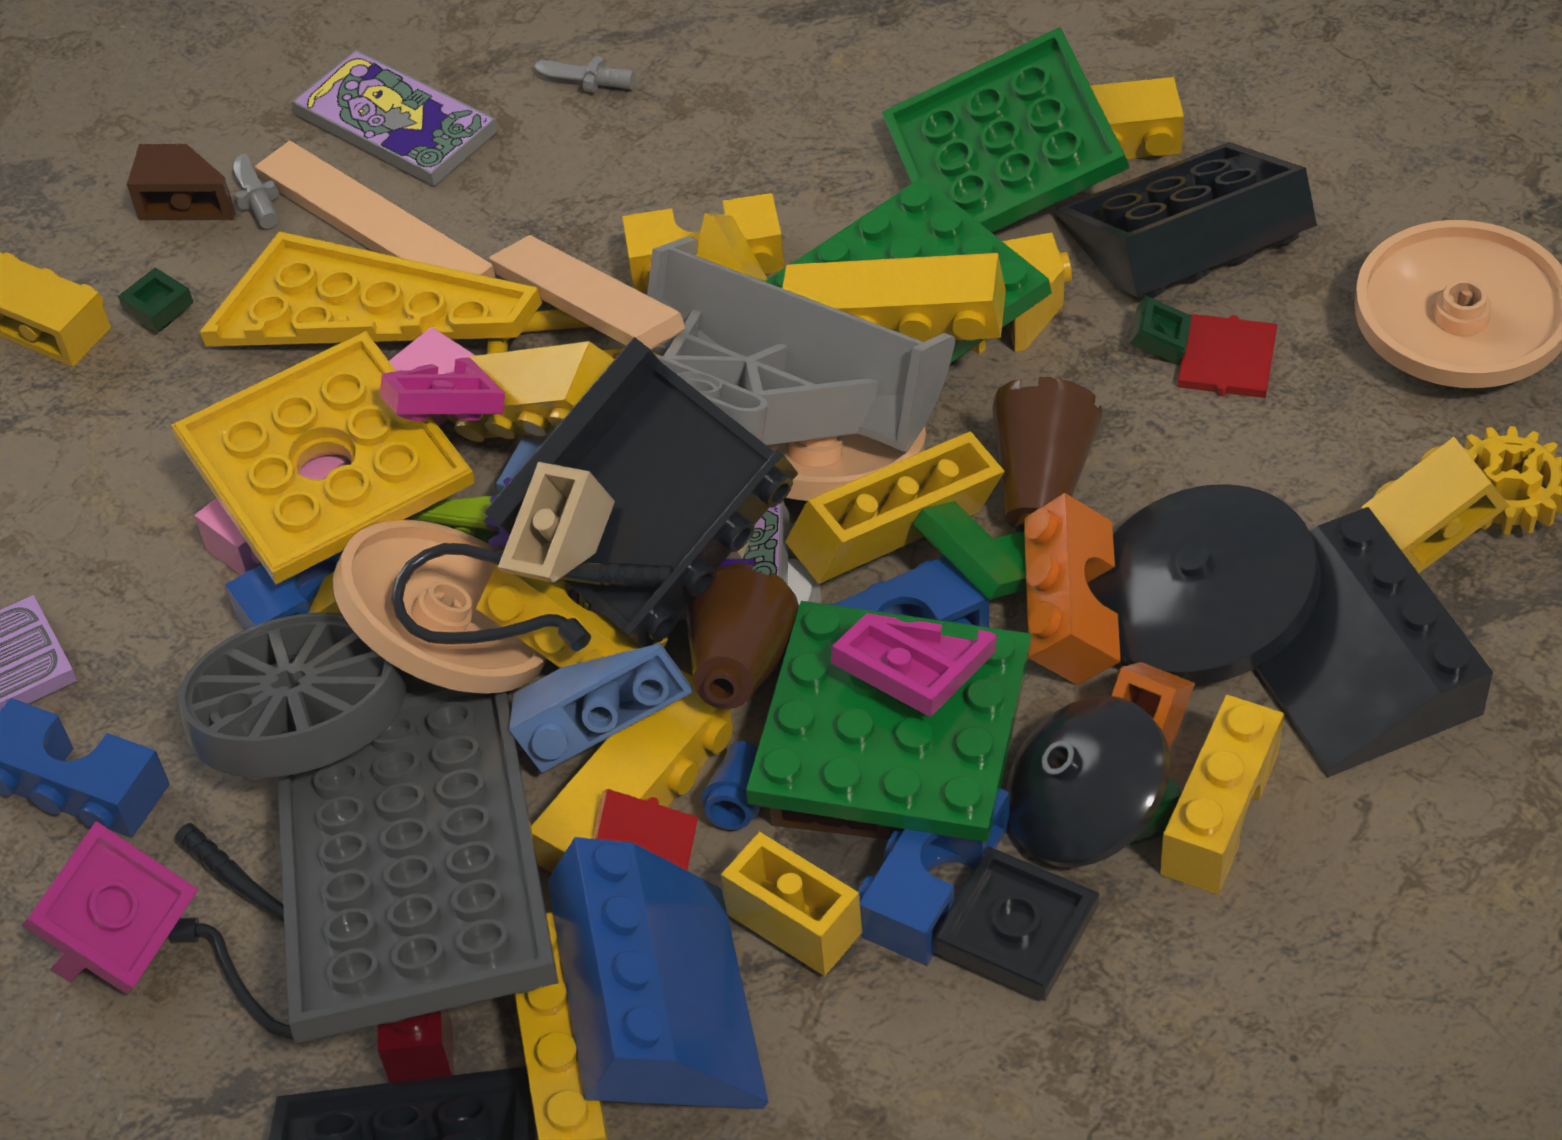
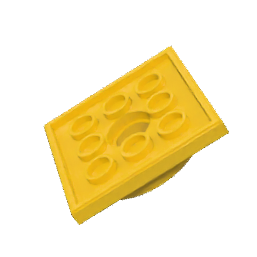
[171,331,475,584]

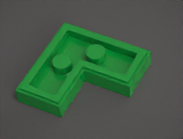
[913,501,1026,600]

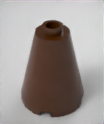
[992,377,1103,532]
[686,563,799,709]

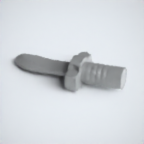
[535,56,636,93]
[233,153,279,229]

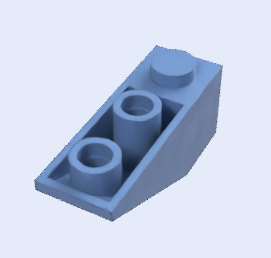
[509,643,693,773]

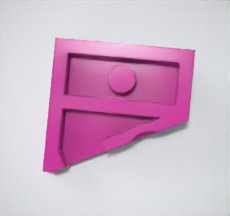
[380,358,505,421]
[831,613,997,717]

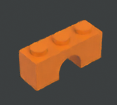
[1024,493,1121,685]

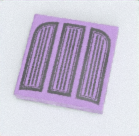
[0,595,78,711]

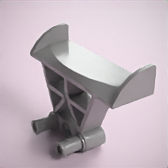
[647,237,955,452]

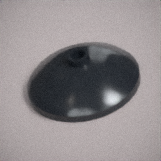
[1005,696,1170,867]

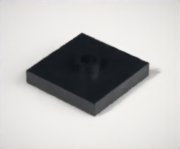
[931,846,1099,1001]

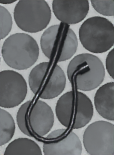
[391,543,673,652]
[170,823,294,1039]

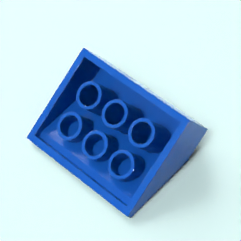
[548,837,769,1109]

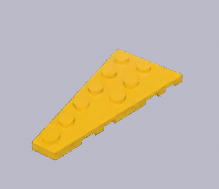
[200,231,542,347]

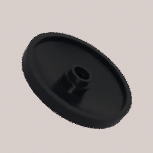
[1089,484,1321,685]

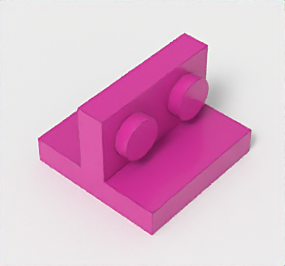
[22,821,199,994]

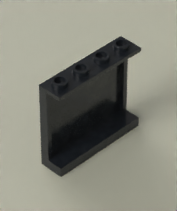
[484,337,798,647]

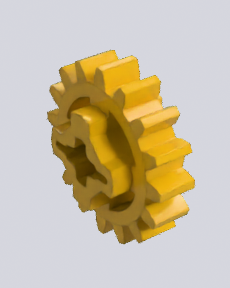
[1464,426,1562,535]

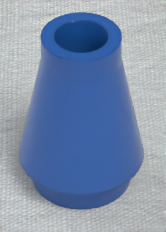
[701,741,760,830]

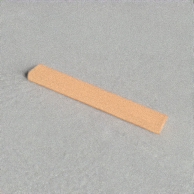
[254,140,495,278]
[488,235,686,350]

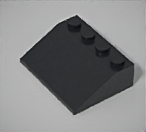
[1055,142,1317,298]
[1253,507,1493,778]
[268,1066,535,1140]

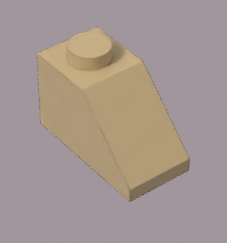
[498,462,615,583]

